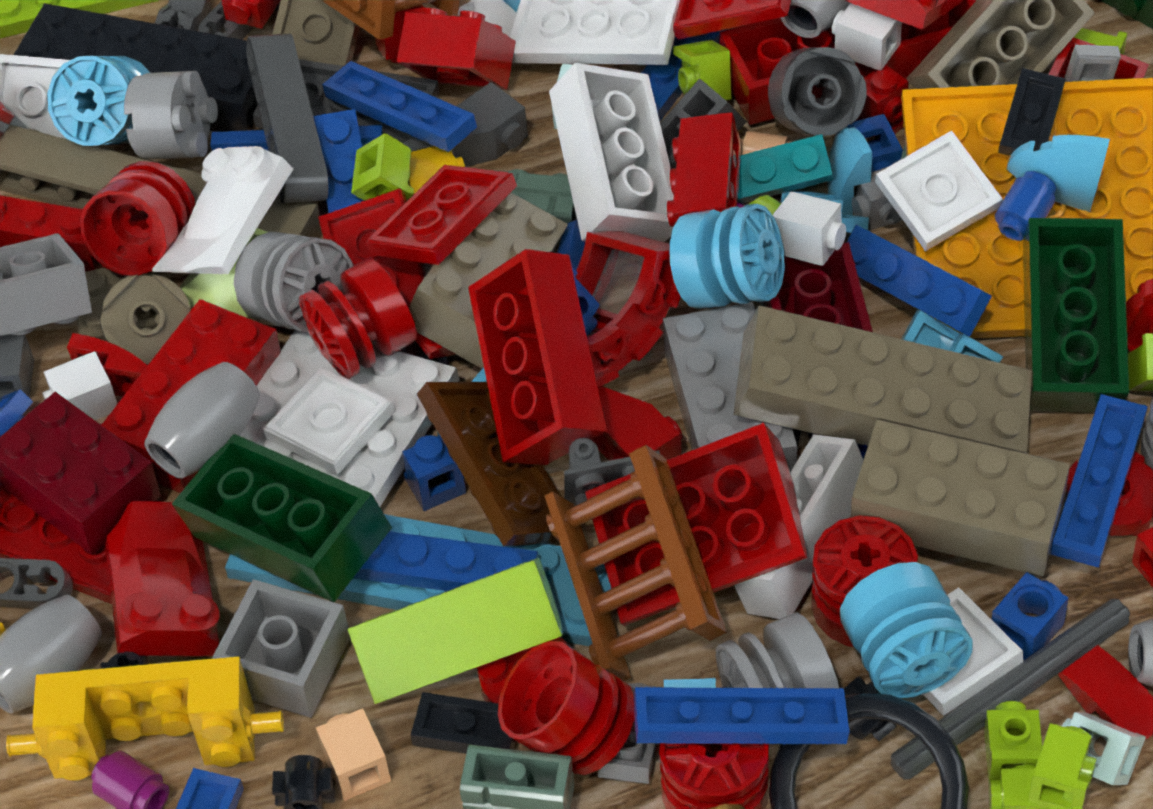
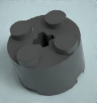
[768,47,867,136]

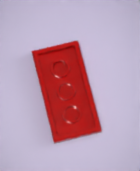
[0,485,112,604]

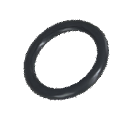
[769,692,969,809]

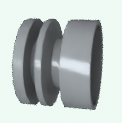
[234,231,353,332]
[716,612,839,688]

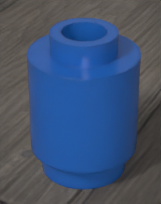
[995,171,1057,241]

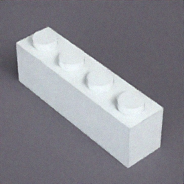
[734,434,863,619]

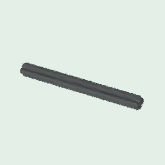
[890,598,1130,780]

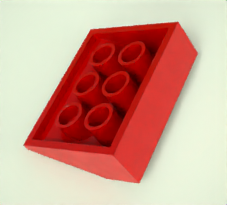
[585,423,808,626]

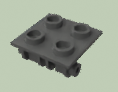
[564,438,660,506]

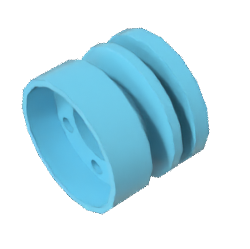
[47,56,150,146]
[669,204,785,309]
[840,562,973,698]

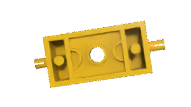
[6,656,284,781]

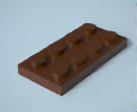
[417,382,560,546]

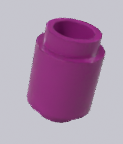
[91,750,169,809]

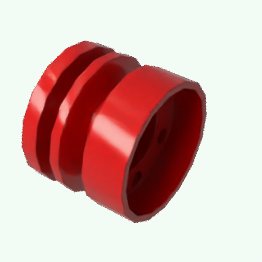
[80,161,195,276]
[299,257,417,379]
[811,515,918,647]
[498,641,635,775]
[659,743,769,809]

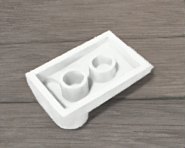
[152,146,293,274]

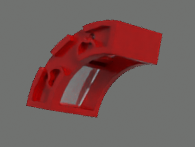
[575,231,681,387]

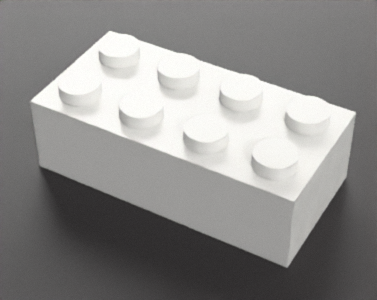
[549,63,674,242]

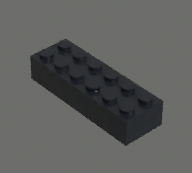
[14,3,257,132]

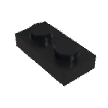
[998,68,1066,156]
[410,692,516,754]

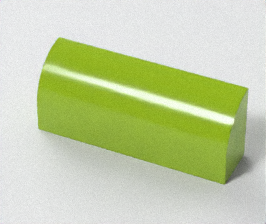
[347,558,563,704]

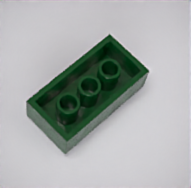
[1023,218,1129,413]
[172,434,392,602]

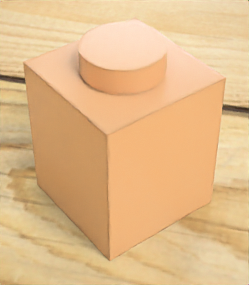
[316,708,391,801]

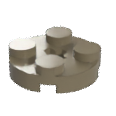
[100,275,190,365]

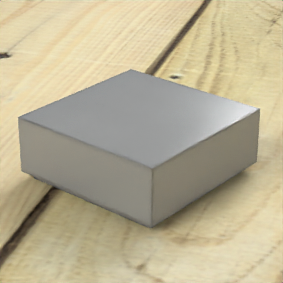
[1065,45,1121,82]

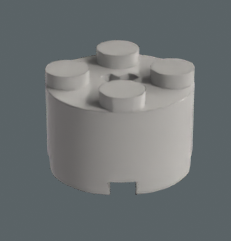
[124,71,218,159]

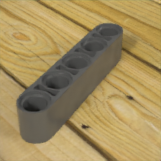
[246,33,329,204]

